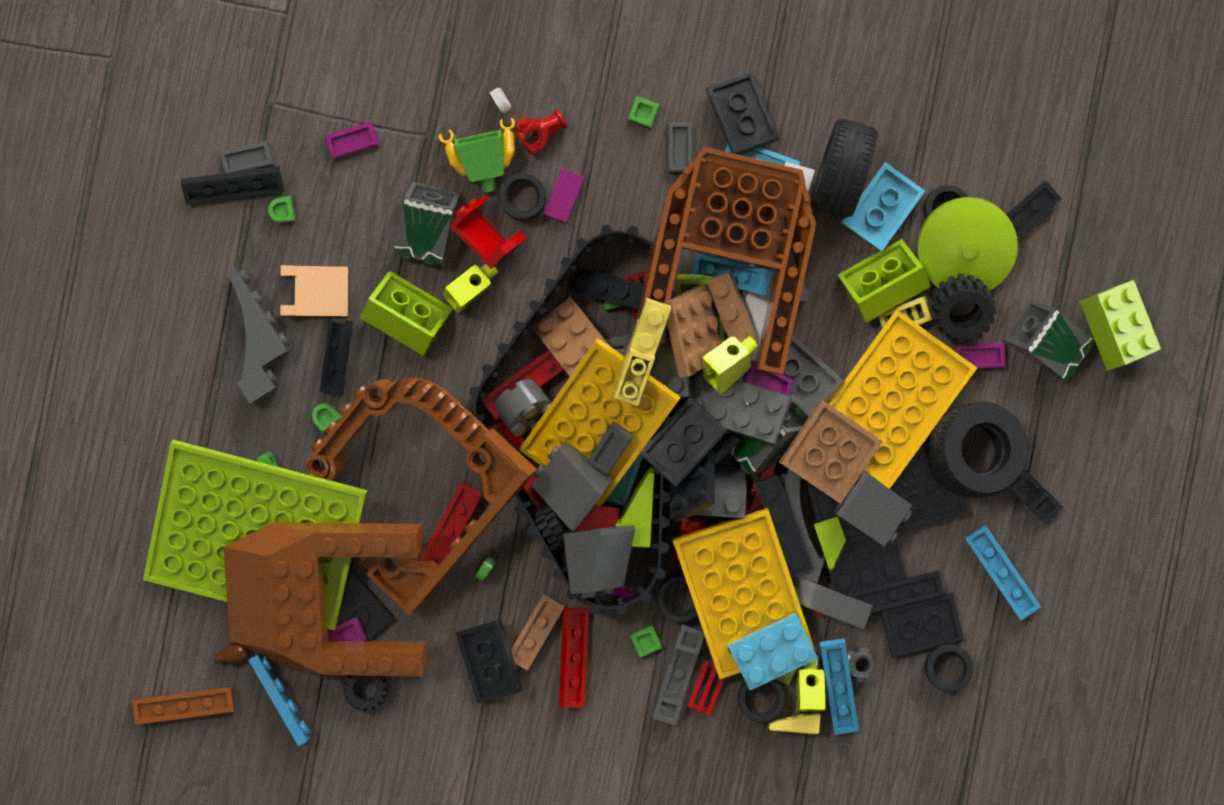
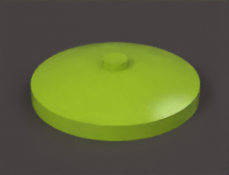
[917,197,1018,291]

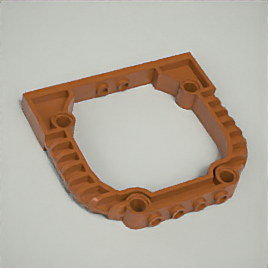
[305,378,537,615]

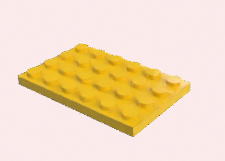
[828,309,977,489]
[519,338,680,508]
[673,508,814,679]

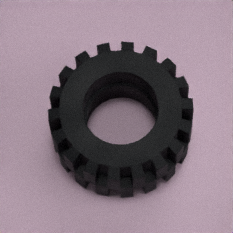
[930,274,996,343]

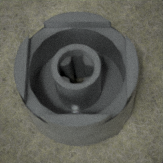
[495,379,552,437]

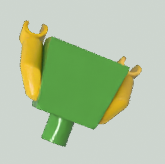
[439,118,515,192]

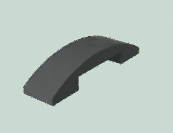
[791,576,873,629]
[652,624,705,726]

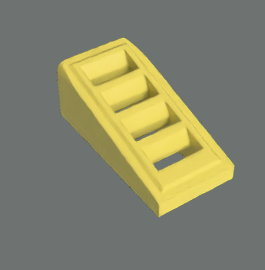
[878,295,933,328]
[768,712,820,734]

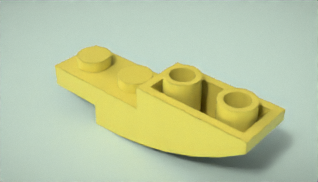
[613,298,671,406]

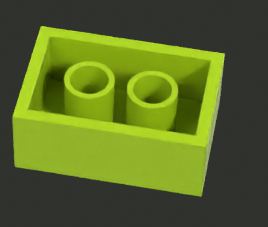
[1079,280,1161,370]

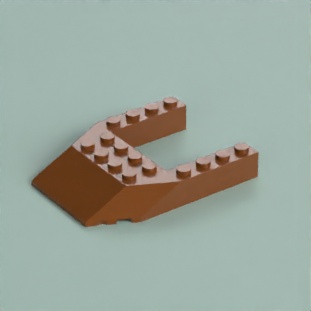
[635,147,816,375]
[224,523,428,676]

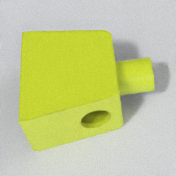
[442,264,499,314]
[702,336,759,395]
[797,656,825,712]

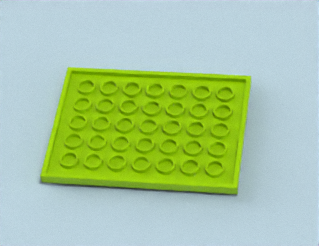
[143,440,367,630]

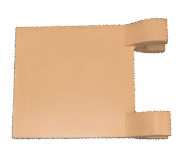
[280,265,348,316]

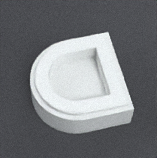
[489,88,511,114]

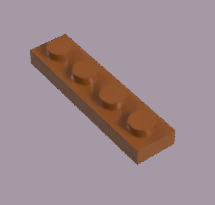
[132,686,235,725]

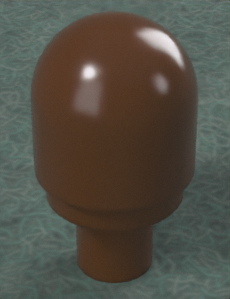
[214,644,249,665]

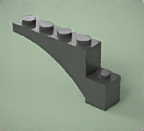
[226,267,290,404]
[780,469,824,583]

